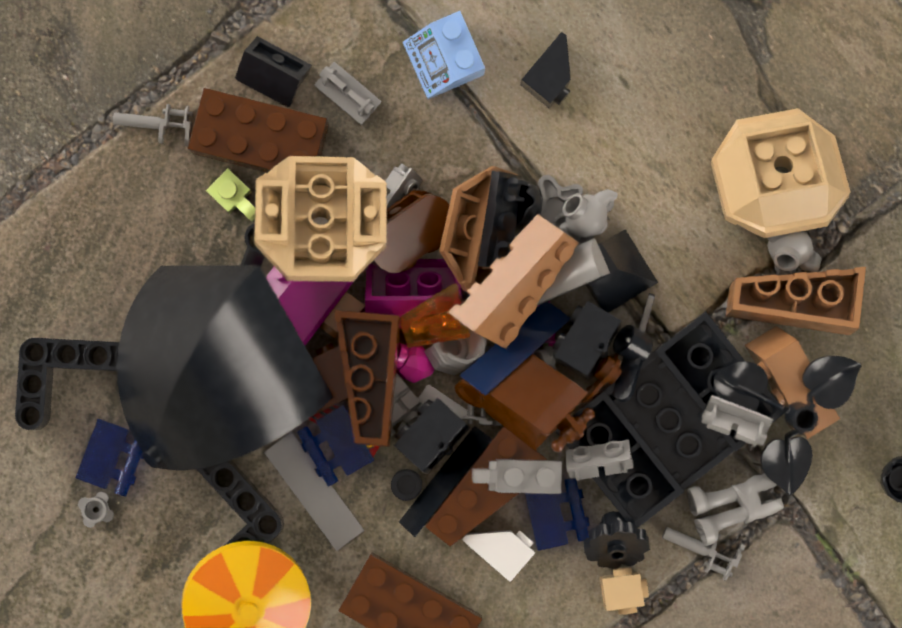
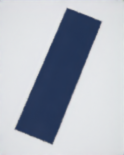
[460,301,570,395]

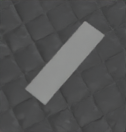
[264,432,365,551]

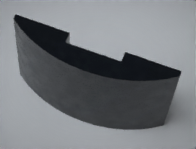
[555,311,785,529]

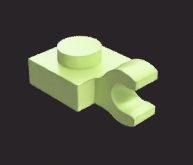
[206,168,255,222]

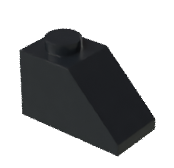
[520,32,571,108]

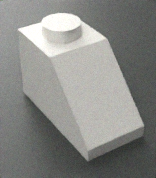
[462,530,535,582]

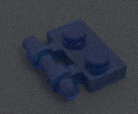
[297,405,375,487]
[75,419,143,497]
[524,478,591,551]

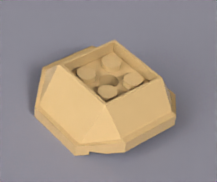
[711,108,851,238]
[255,156,387,282]

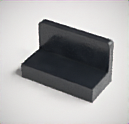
[235,36,312,107]

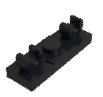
[478,171,527,268]

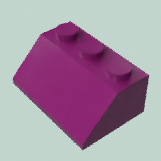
[365,259,461,329]
[266,267,356,345]

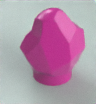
[397,342,435,383]

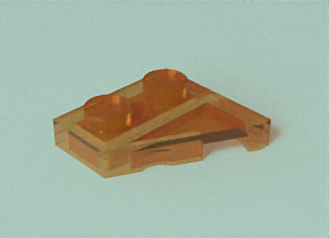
[401,284,470,348]

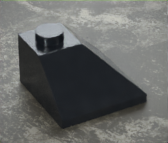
[585,229,658,313]

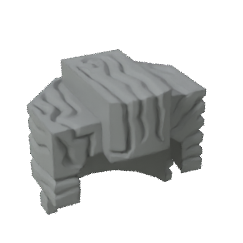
[424,326,487,376]

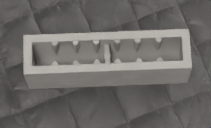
[537,238,610,306]

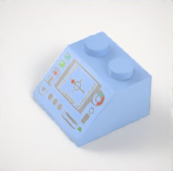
[403,11,485,99]

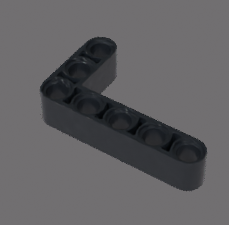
[15,338,120,430]
[196,460,284,546]

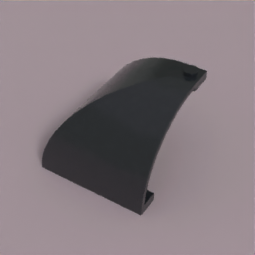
[117,265,333,470]

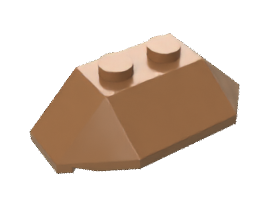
[439,166,518,291]

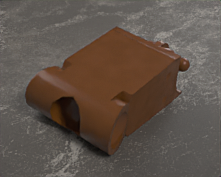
[454,354,595,452]

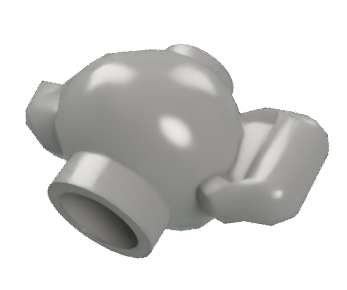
[559,189,618,242]
[767,231,822,273]

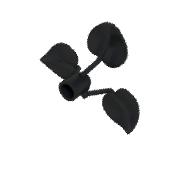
[714,356,862,495]

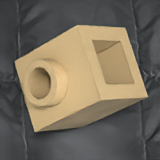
[600,567,649,615]

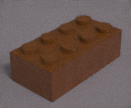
[188,88,329,173]
[338,552,482,628]

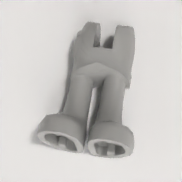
[687,473,784,546]

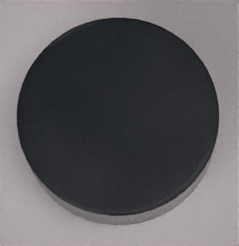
[391,469,423,501]

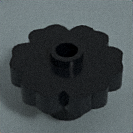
[583,511,650,569]

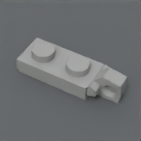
[471,459,562,494]

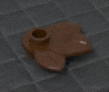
[581,353,622,403]

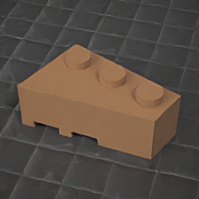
[744,326,840,439]

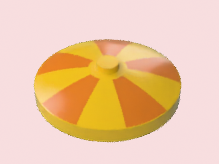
[181,541,311,628]

